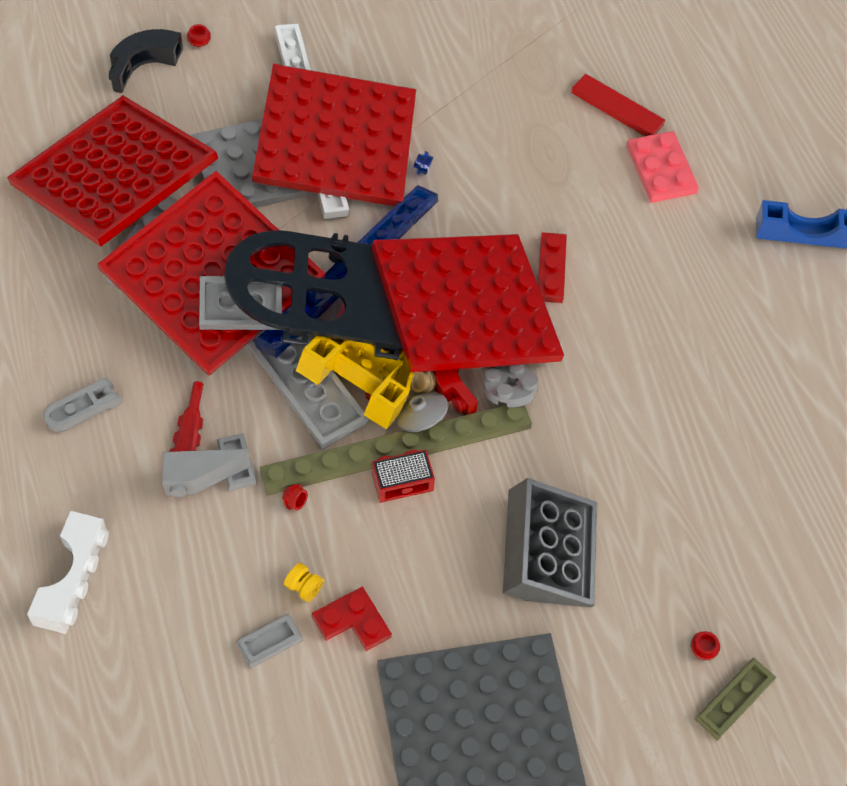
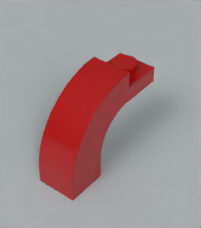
[434,369,478,415]

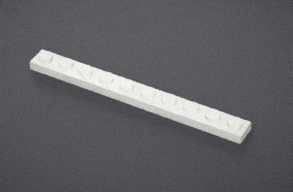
[274,24,349,219]

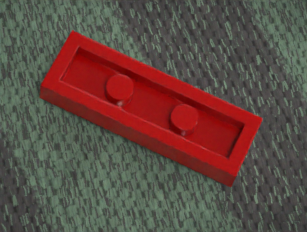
[538,232,567,303]

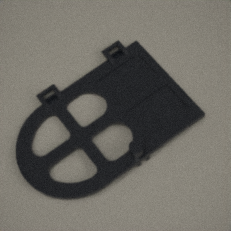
[224,230,403,360]

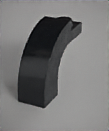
[109,29,183,93]

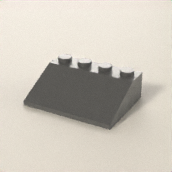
[503,478,597,608]

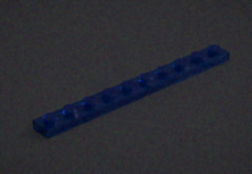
[254,185,438,359]

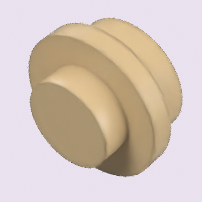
[411,371,435,394]

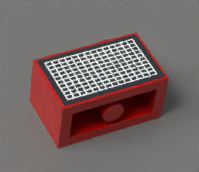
[372,449,435,503]

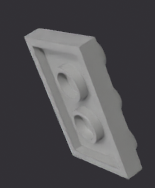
[199,276,282,330]

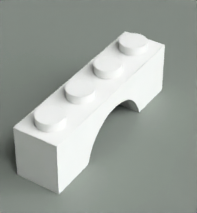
[27,511,109,634]

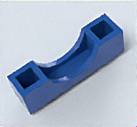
[756,200,847,249]

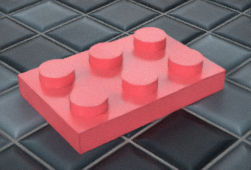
[627,131,699,203]

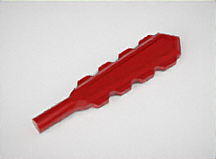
[169,381,204,452]

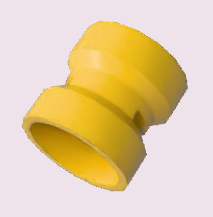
[284,562,324,603]

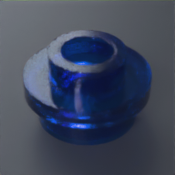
[413,151,433,175]

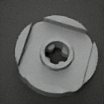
[484,364,538,408]

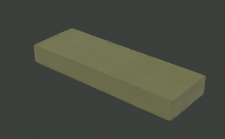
[695,657,776,741]

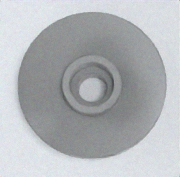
[396,392,448,432]

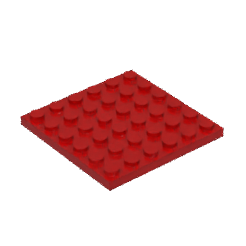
[252,64,416,208]
[7,95,219,247]
[98,171,326,376]
[371,234,564,372]

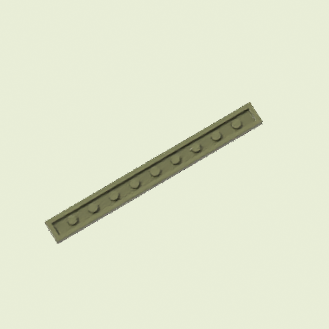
[259,405,532,496]

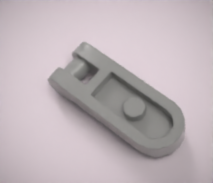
[44,378,122,432]

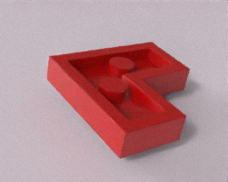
[312,586,392,651]

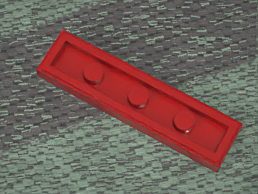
[571,73,665,136]

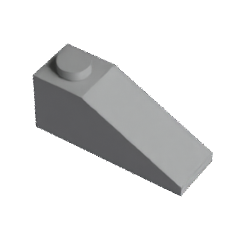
[162,449,251,497]

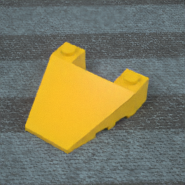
[296,336,415,429]

